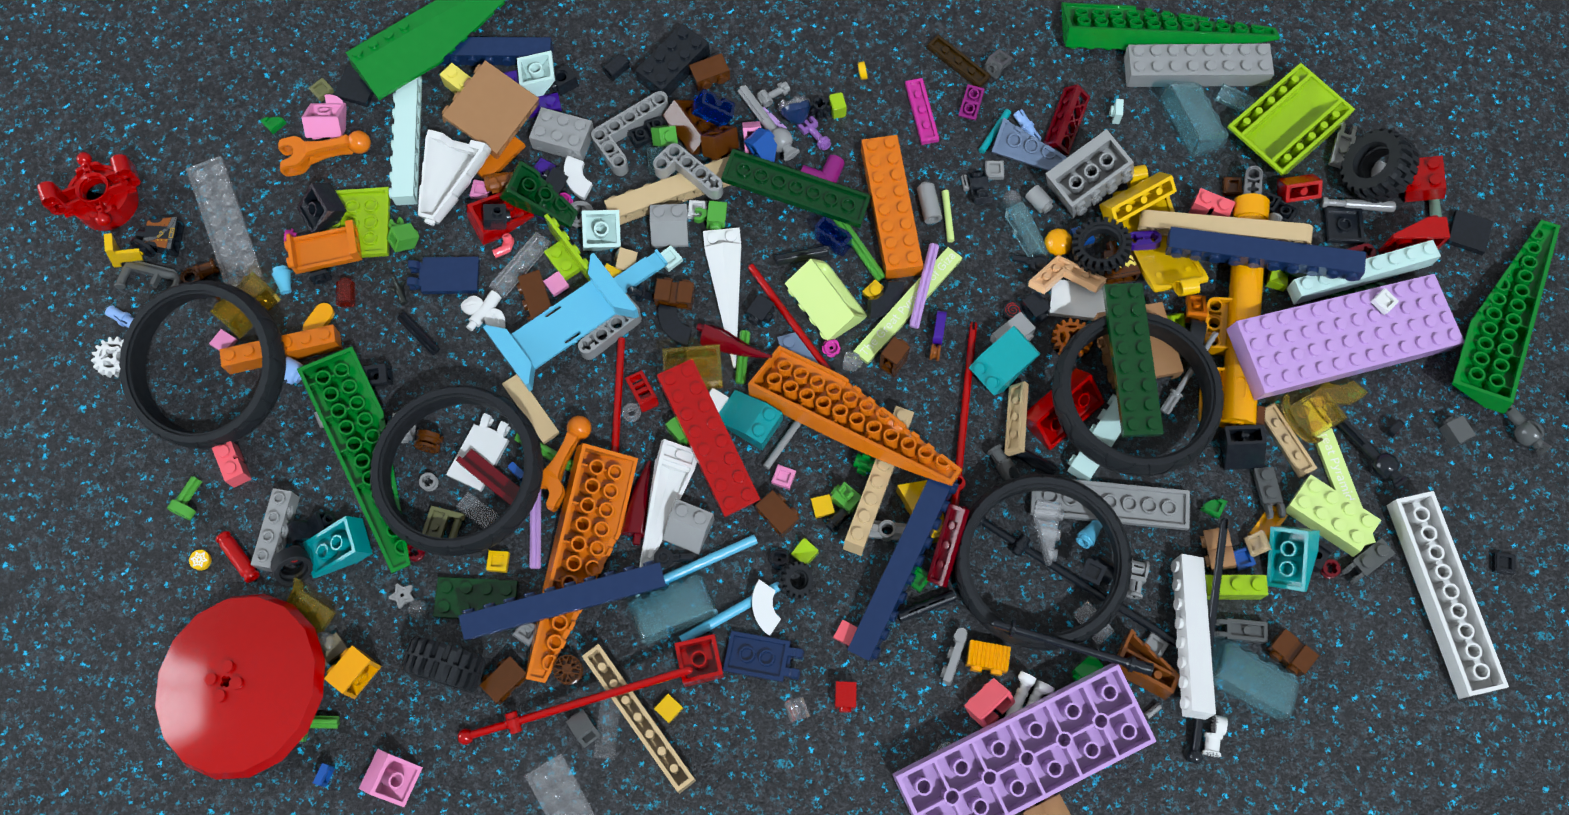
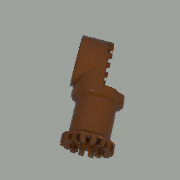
[180,258,220,283]

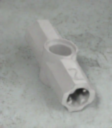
[869,520,907,542]

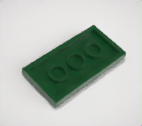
[433,577,519,619]

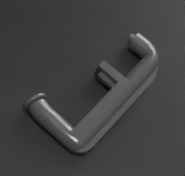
[114,261,182,289]

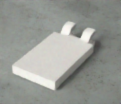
[1049,280,1105,321]
[446,413,511,492]

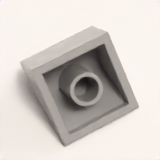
[650,204,689,248]
[663,499,715,555]

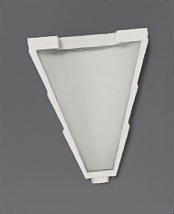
[418,129,492,226]

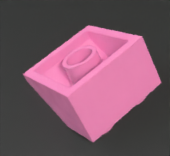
[301,103,347,139]
[359,749,423,807]

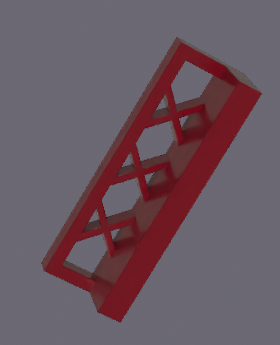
[1043,84,1090,156]
[456,449,520,505]
[927,503,970,587]

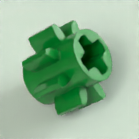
[853,453,876,476]

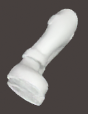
[1005,671,1055,717]

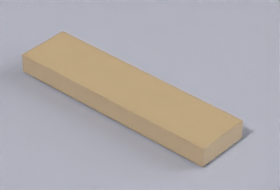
[502,374,560,444]
[1004,381,1029,456]
[1264,403,1317,478]

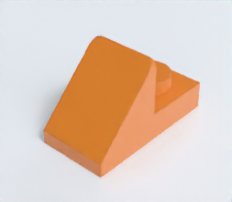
[1185,295,1208,323]

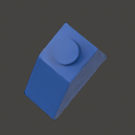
[744,127,777,162]

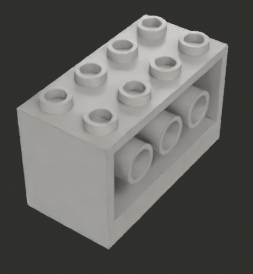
[1045,129,1134,218]

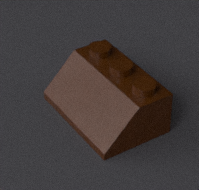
[663,100,717,155]

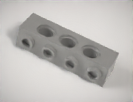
[250,488,300,572]

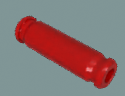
[216,531,260,583]

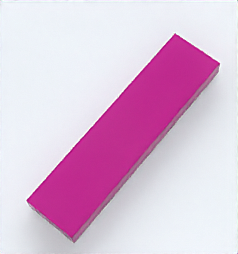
[905,78,939,145]

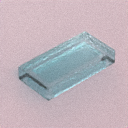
[1215,84,1256,113]

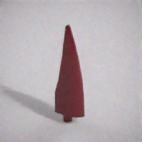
[696,323,773,358]
[621,461,651,546]

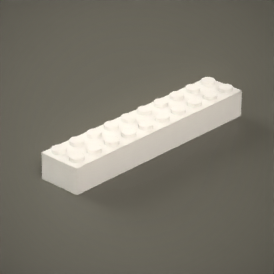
[1386,491,1509,699]

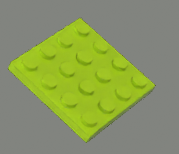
[325,187,390,258]

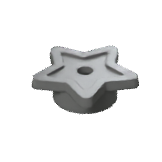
[389,583,415,609]

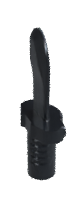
[627,285,654,302]

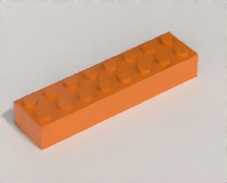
[861,135,923,280]

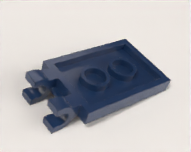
[407,257,480,294]
[723,631,804,683]

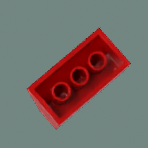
[1026,368,1105,450]

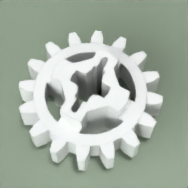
[91,337,124,378]

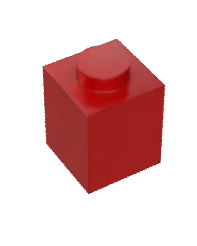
[835,681,857,713]

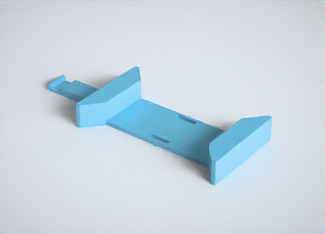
[483,249,668,392]

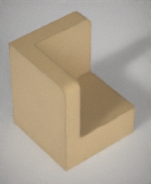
[614,247,638,271]

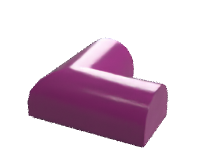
[801,155,845,183]

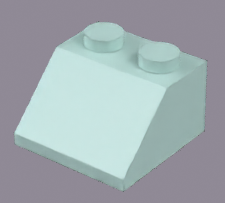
[517,51,555,97]
[582,210,621,251]

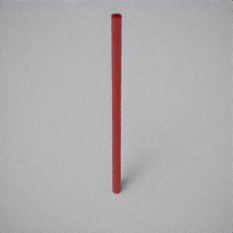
[748,264,832,370]
[611,338,625,453]

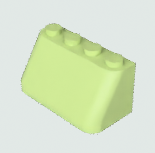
[785,259,867,341]

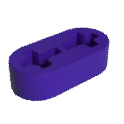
[1130,231,1162,251]
[932,310,947,345]

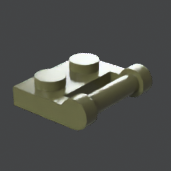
[422,506,466,538]

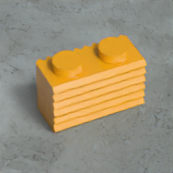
[965,640,1011,676]

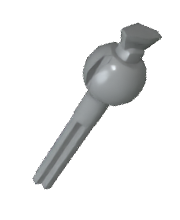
[737,85,800,162]

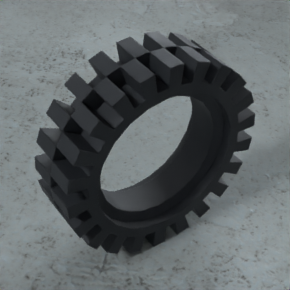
[1072,217,1132,275]

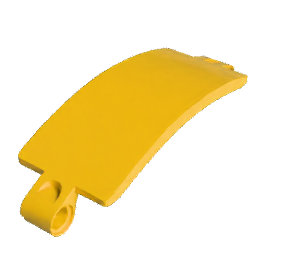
[1112,164,1209,297]

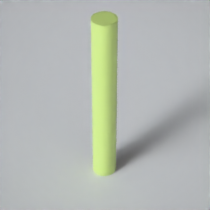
[942,190,955,242]

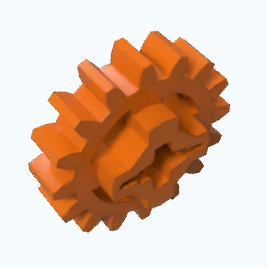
[1051,318,1093,358]

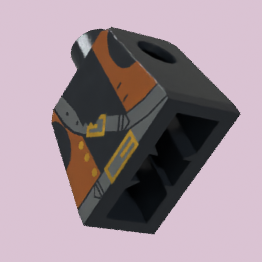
[135,217,185,257]

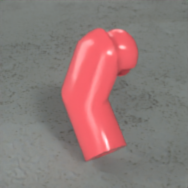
[492,233,514,258]

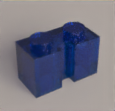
[692,89,735,127]

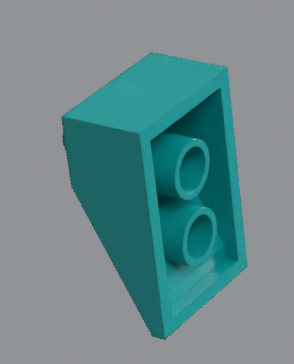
[969,326,1041,395]
[719,390,783,450]
[303,516,373,578]
[1267,526,1320,592]

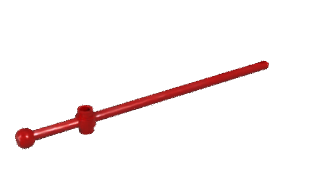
[951,321,977,505]
[458,666,693,745]

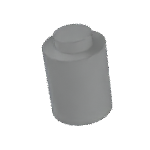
[1025,185,1053,213]

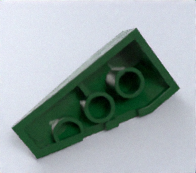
[500,161,578,228]

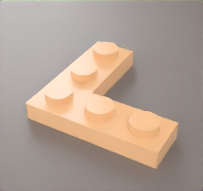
[1028,255,1107,294]

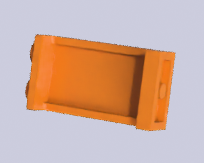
[284,220,362,274]

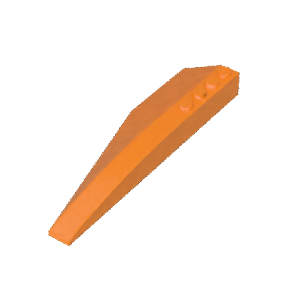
[748,345,962,486]
[525,443,638,683]

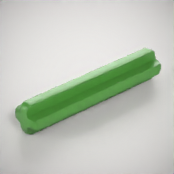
[735,330,750,384]

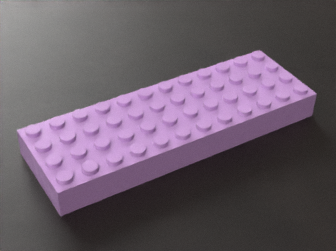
[1226,274,1464,401]
[892,664,1156,815]

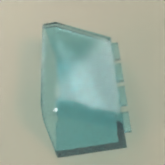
[1160,82,1229,158]
[629,574,718,646]
[1212,642,1300,721]

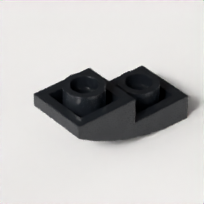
[627,116,665,148]
[1263,191,1299,222]

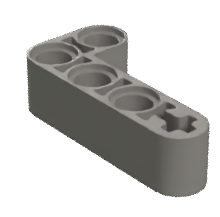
[653,143,723,200]
[578,293,642,360]

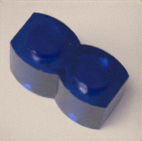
[814,217,852,256]

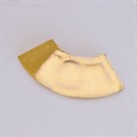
[1312,380,1368,405]

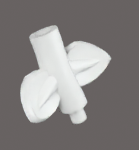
[461,290,506,331]

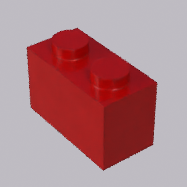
[1277,174,1323,203]

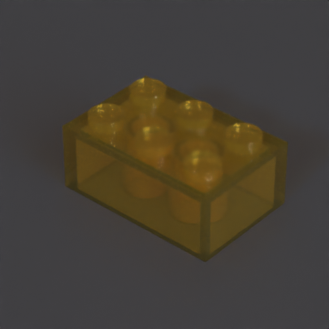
[210,271,281,339]
[662,344,723,389]

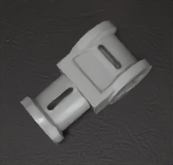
[1126,558,1150,599]

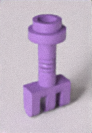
[797,115,831,150]

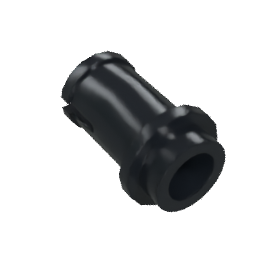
[825,507,850,532]

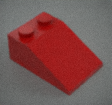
[467,192,534,245]
[1378,215,1450,254]

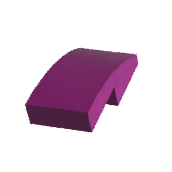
[958,84,985,121]

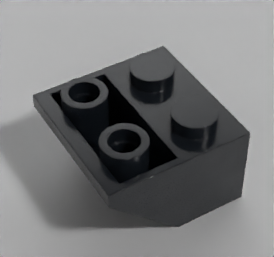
[1218,424,1267,470]

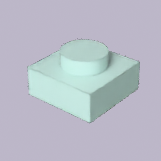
[1109,99,1124,124]
[661,245,683,272]

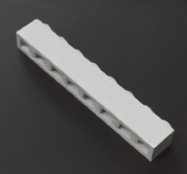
[1171,554,1216,720]

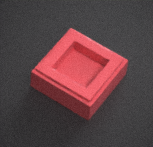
[833,620,858,646]

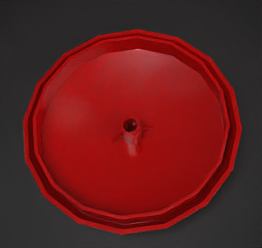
[155,594,325,780]

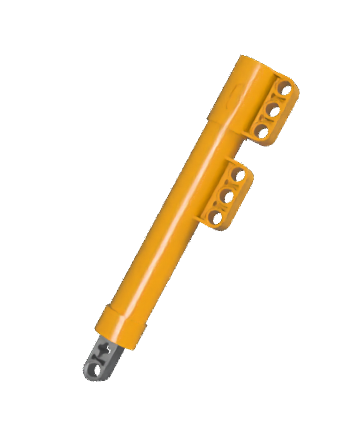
[1198,166,1270,428]

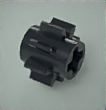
[810,96,831,120]

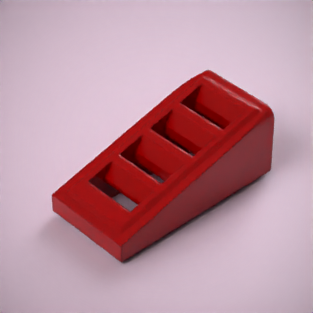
[625,370,659,412]

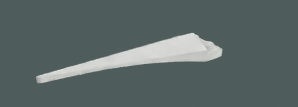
[703,228,741,369]
[635,439,697,597]

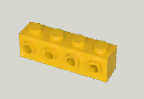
[1099,172,1177,225]

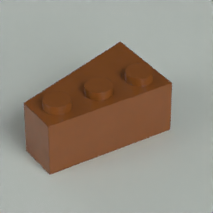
[1112,629,1180,700]

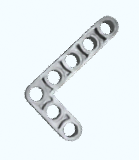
[591,91,669,176]

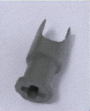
[987,444,1021,481]

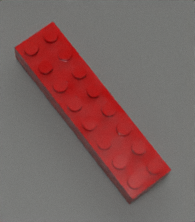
[657,359,761,518]

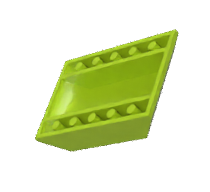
[1227,63,1355,176]

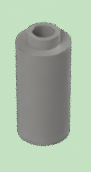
[917,182,942,224]

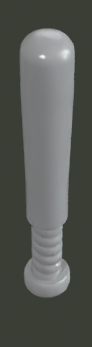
[1320,196,1396,212]

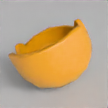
[1044,228,1072,256]

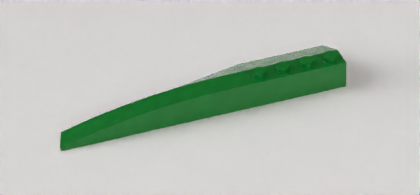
[345,0,505,100]
[1061,2,1280,51]
[1452,220,1560,414]
[297,346,411,574]

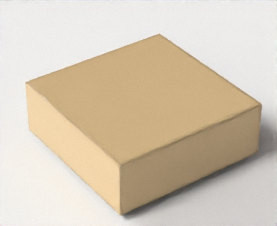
[1244,530,1271,557]

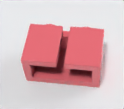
[1189,188,1235,217]
[212,441,252,488]
[964,678,1015,728]

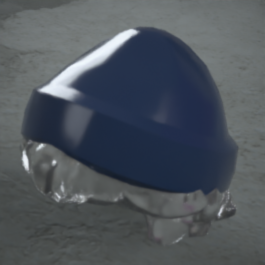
[778,95,811,125]

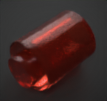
[336,278,355,308]

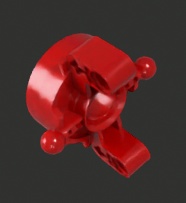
[37,152,141,231]

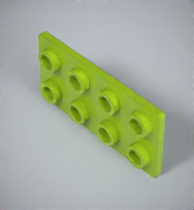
[544,214,590,282]

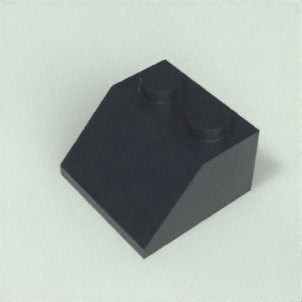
[297,183,347,234]

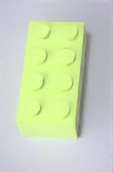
[1285,474,1381,557]

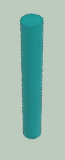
[979,109,1011,154]

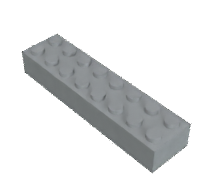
[1124,44,1274,87]

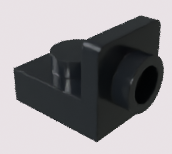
[308,267,332,285]

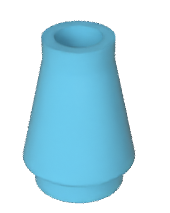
[272,265,292,294]
[1076,520,1103,549]

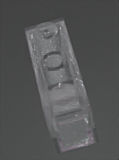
[1032,499,1064,566]

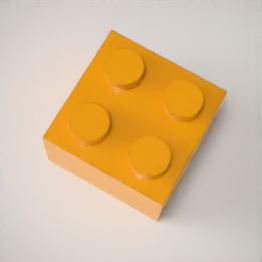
[324,646,382,699]

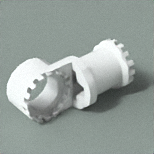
[1202,715,1228,757]

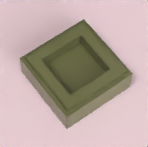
[309,78,335,102]

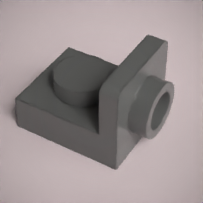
[983,49,1013,79]

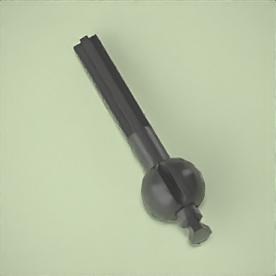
[1505,404,1552,457]

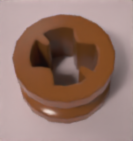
[929,343,941,361]

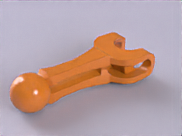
[278,131,371,176]
[541,416,592,512]

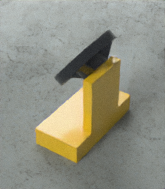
[104,233,156,268]

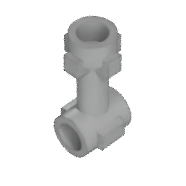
[757,82,790,107]

